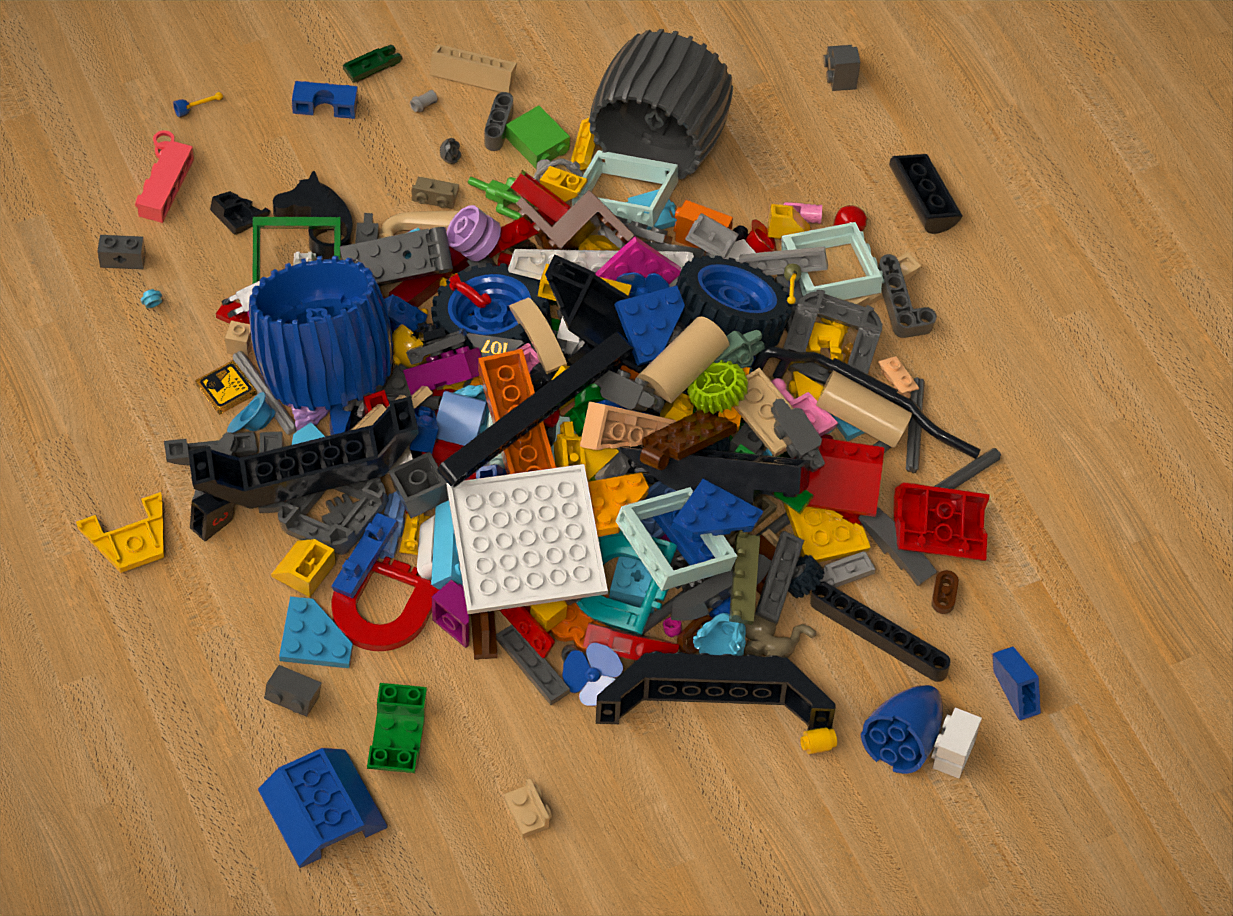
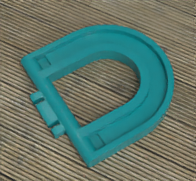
[576,530,677,636]

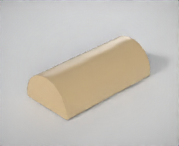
[637,317,730,403]
[816,370,912,448]

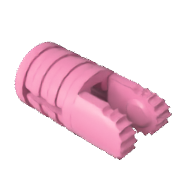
[784,202,822,224]

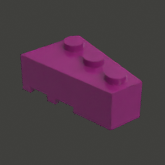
[403,346,482,395]

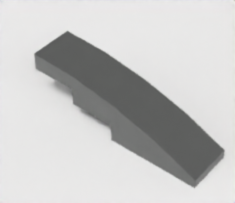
[858,506,937,586]

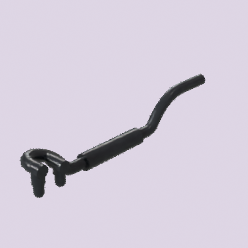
[752,346,981,459]

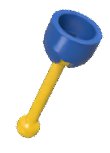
[173,92,223,117]

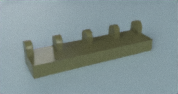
[729,530,760,625]

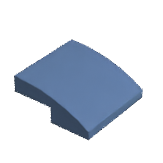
[436,391,487,446]

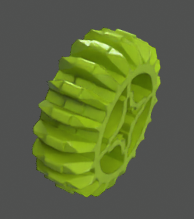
[687,360,748,415]

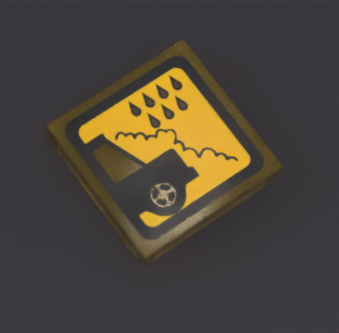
[195,360,257,415]

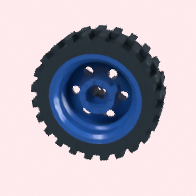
[675,255,793,349]
[431,263,552,353]

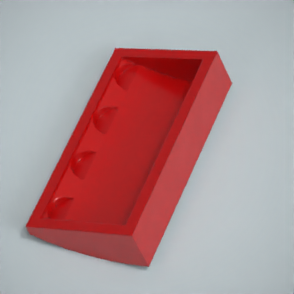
[511,169,571,222]

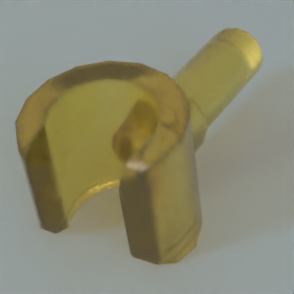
[842,342,853,364]

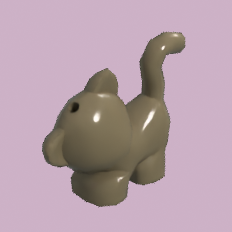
[744,614,816,658]

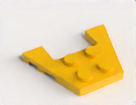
[76,492,164,573]

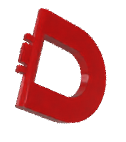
[331,556,439,651]

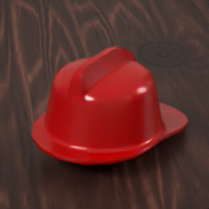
[745,219,776,253]

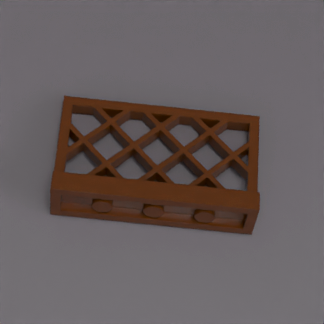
[471,611,497,660]

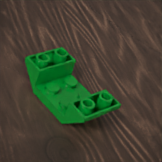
[367,683,427,774]

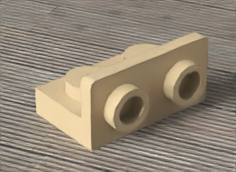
[504,778,552,839]

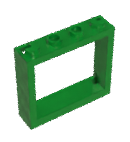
[252,217,341,284]

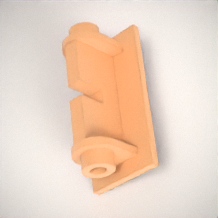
[878,356,919,398]

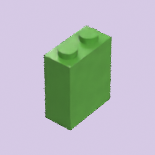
[506,105,570,169]

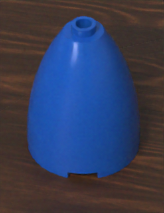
[861,685,943,774]

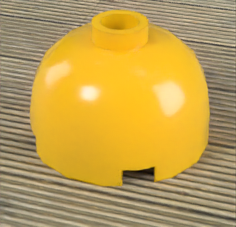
[392,324,430,368]

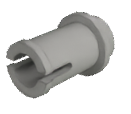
[410,90,438,112]

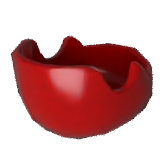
[833,205,868,231]

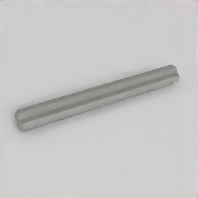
[233,351,297,435]

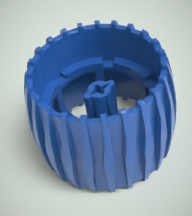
[249,256,393,411]

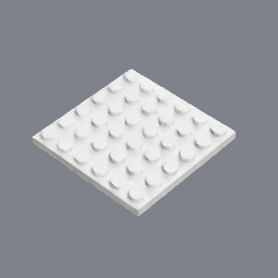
[447,464,608,614]

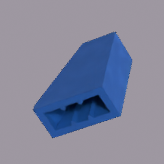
[992,647,1041,721]

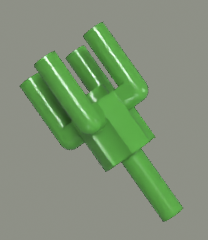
[468,177,535,220]

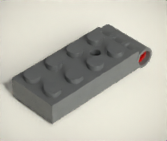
[340,227,453,286]

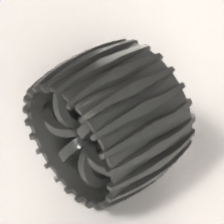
[589,29,733,180]

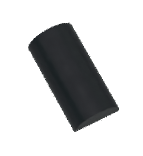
[889,154,963,234]

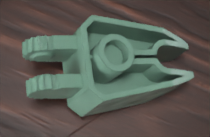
[714,330,765,368]

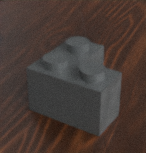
[823,45,861,91]

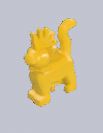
[806,301,849,361]

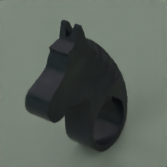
[273,171,353,260]

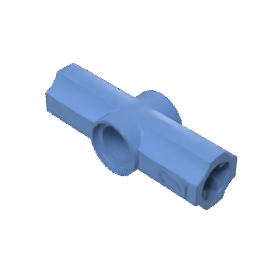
[377,492,406,559]

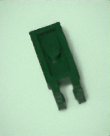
[343,44,402,83]

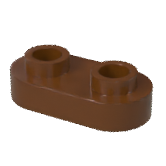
[932,570,959,614]
[677,616,713,654]

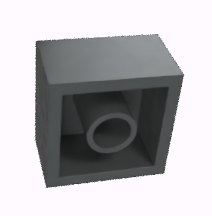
[388,452,449,518]

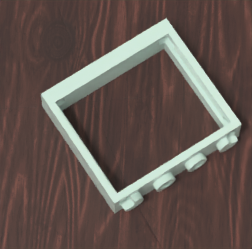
[572,150,678,227]
[781,222,884,300]
[615,487,737,591]

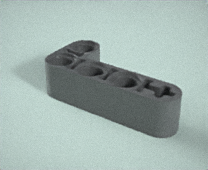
[878,254,937,338]

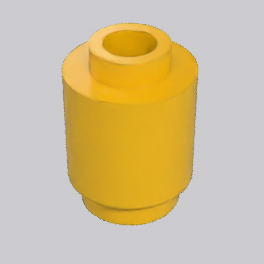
[800,727,837,754]

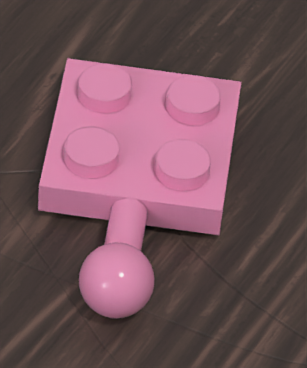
[771,378,838,437]

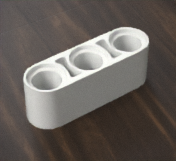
[417,515,435,580]

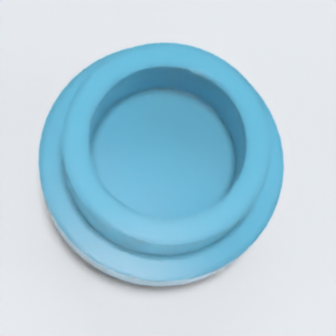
[140,289,162,308]

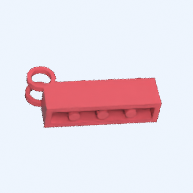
[135,130,194,223]

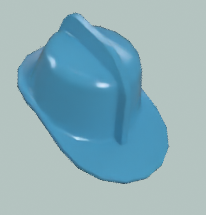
[227,392,276,433]

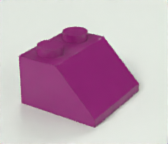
[432,579,469,648]

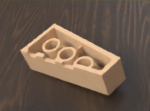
[580,402,676,450]

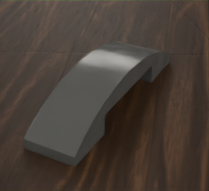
[164,431,257,465]

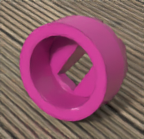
[663,617,682,638]

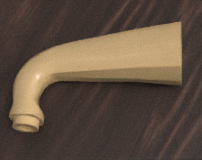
[378,211,459,239]

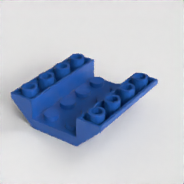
[258,748,387,868]

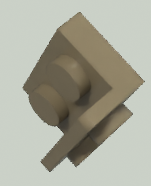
[412,176,459,209]

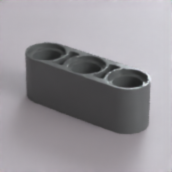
[484,92,513,151]

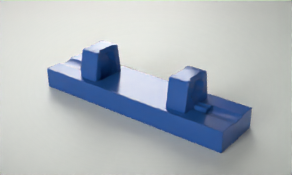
[331,513,398,598]

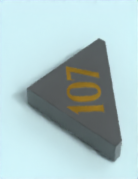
[466,333,524,357]

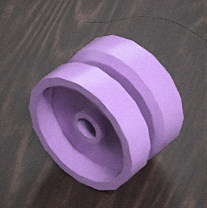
[447,205,501,261]

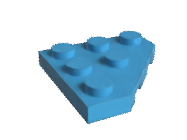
[279,596,353,668]

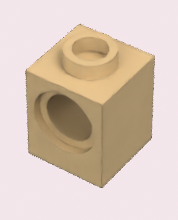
[225,321,252,358]

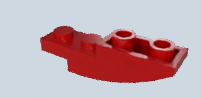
[583,623,679,660]

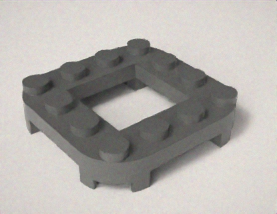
[783,290,883,384]
[277,477,388,555]

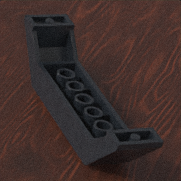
[188,396,419,509]
[595,651,836,730]

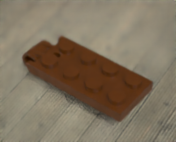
[640,410,737,470]

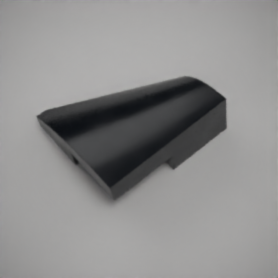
[210,191,270,235]

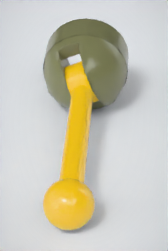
[784,264,801,305]

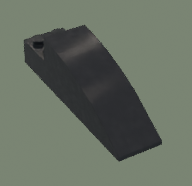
[621,445,810,510]

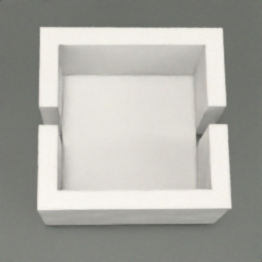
[931,708,982,779]

